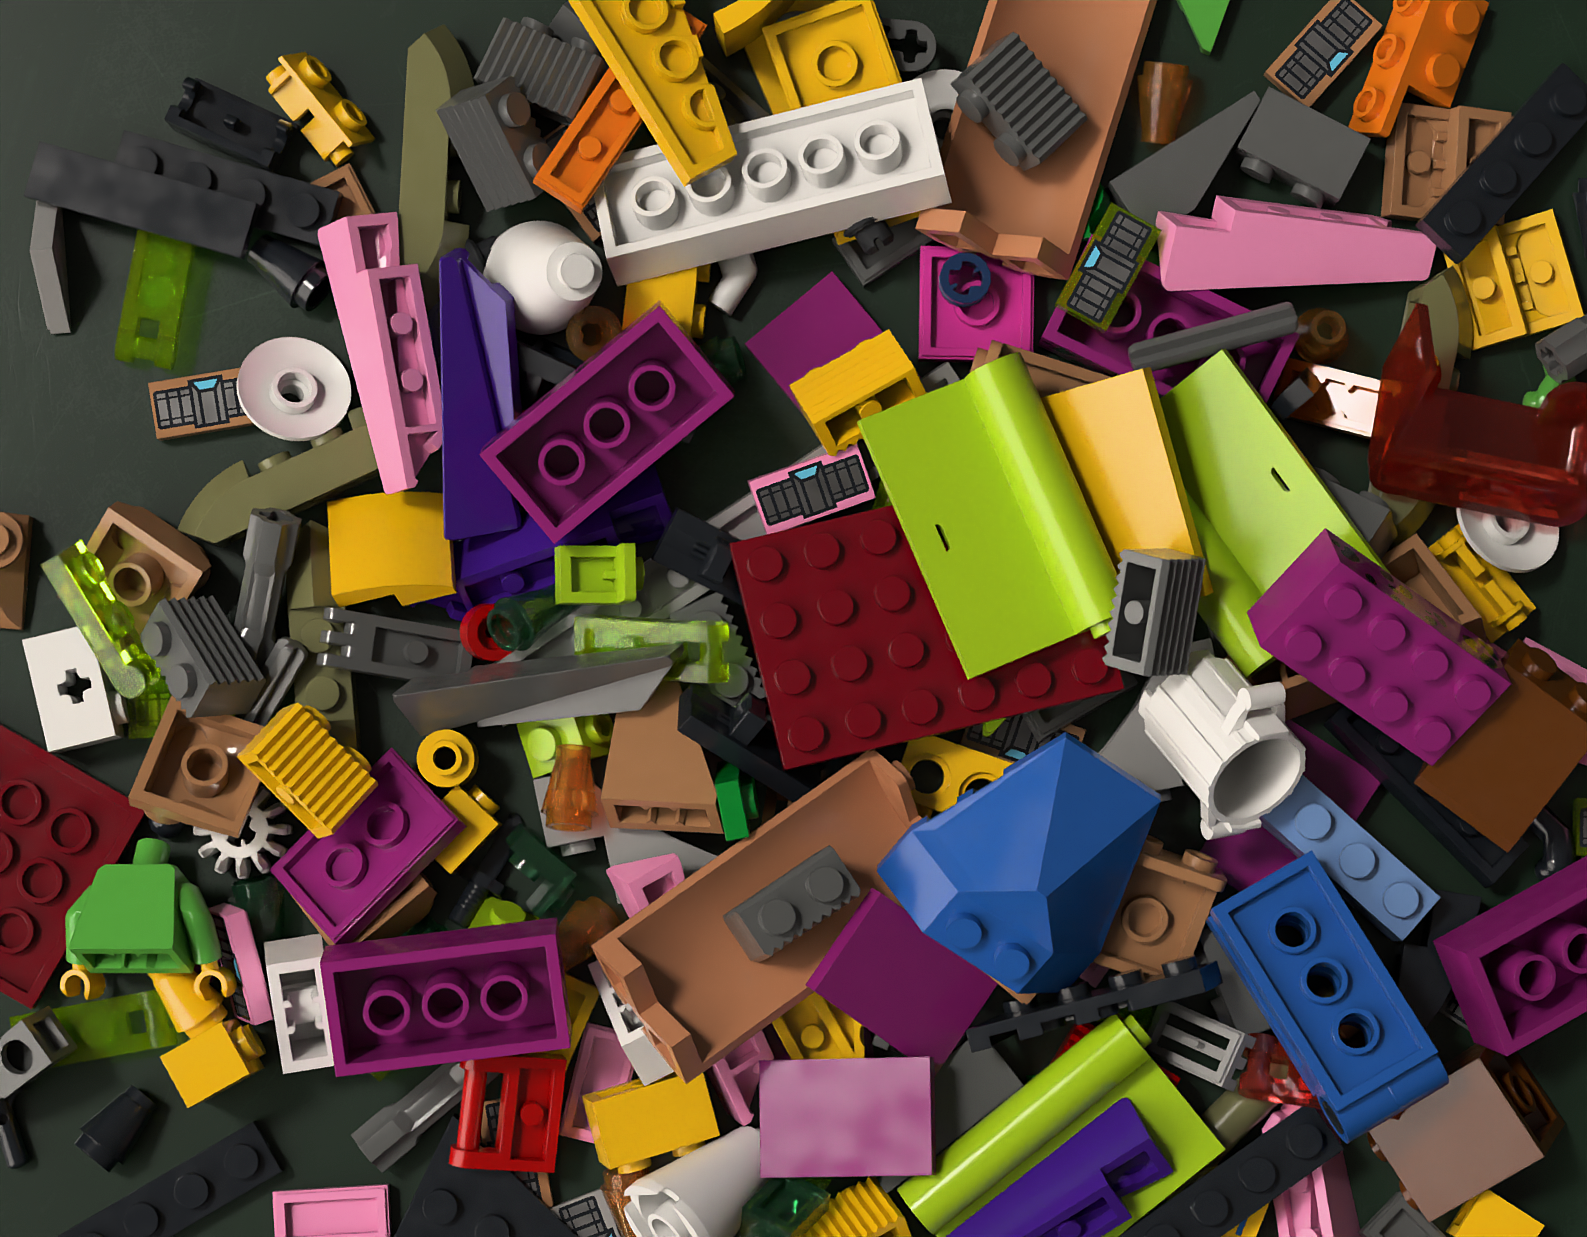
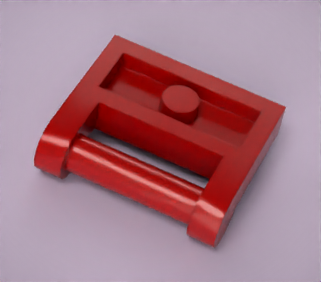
[449,1053,567,1173]

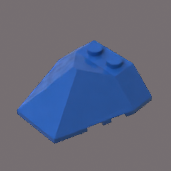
[877,732,1161,994]

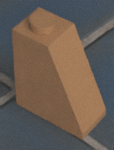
[601,679,724,834]

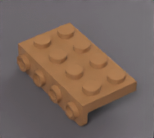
[1093,834,1227,978]

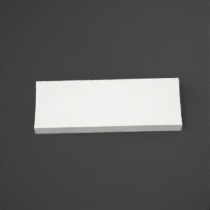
[594,77,952,286]

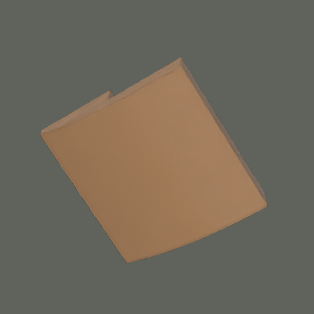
[1381,102,1512,226]

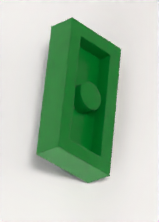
[715,761,760,841]

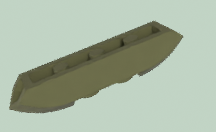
[398,24,474,312]
[1368,265,1473,548]
[177,407,380,548]
[286,520,362,754]

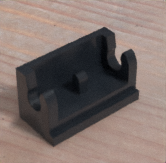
[164,77,299,174]

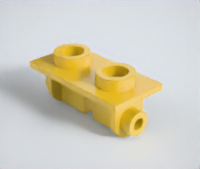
[266,52,375,167]
[1428,524,1536,644]

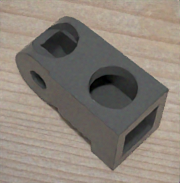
[0,1006,78,1103]

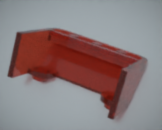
[1367,303,1587,527]

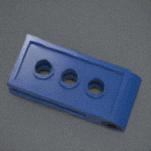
[1206,850,1449,1144]

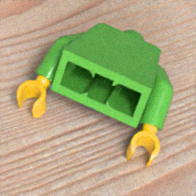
[60,838,237,1001]

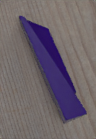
[439,248,522,540]
[408,462,673,621]
[946,1097,1174,1237]

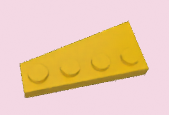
[568,0,737,187]

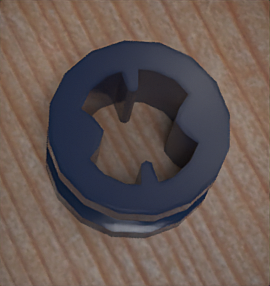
[939,253,991,308]

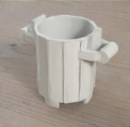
[1138,650,1306,840]

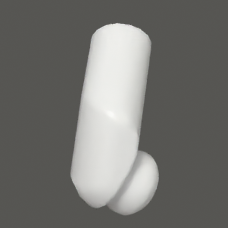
[707,253,758,316]

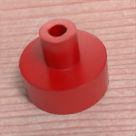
[460,603,521,661]

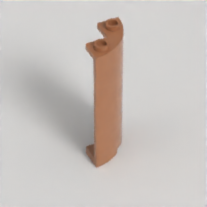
[915,0,1157,280]
[591,750,922,1084]

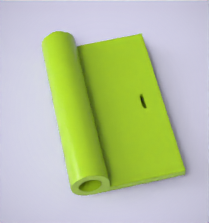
[1160,348,1390,679]
[857,352,1119,680]
[897,1014,1225,1237]

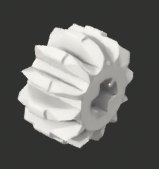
[193,786,293,879]

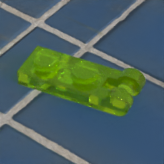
[115,230,196,370]
[40,540,163,698]
[574,614,729,683]
[9,990,178,1068]

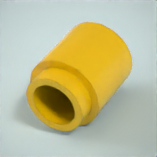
[417,729,479,788]

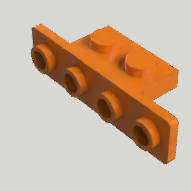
[1348,0,1489,138]

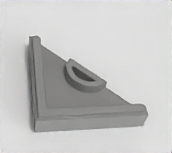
[30,201,71,334]

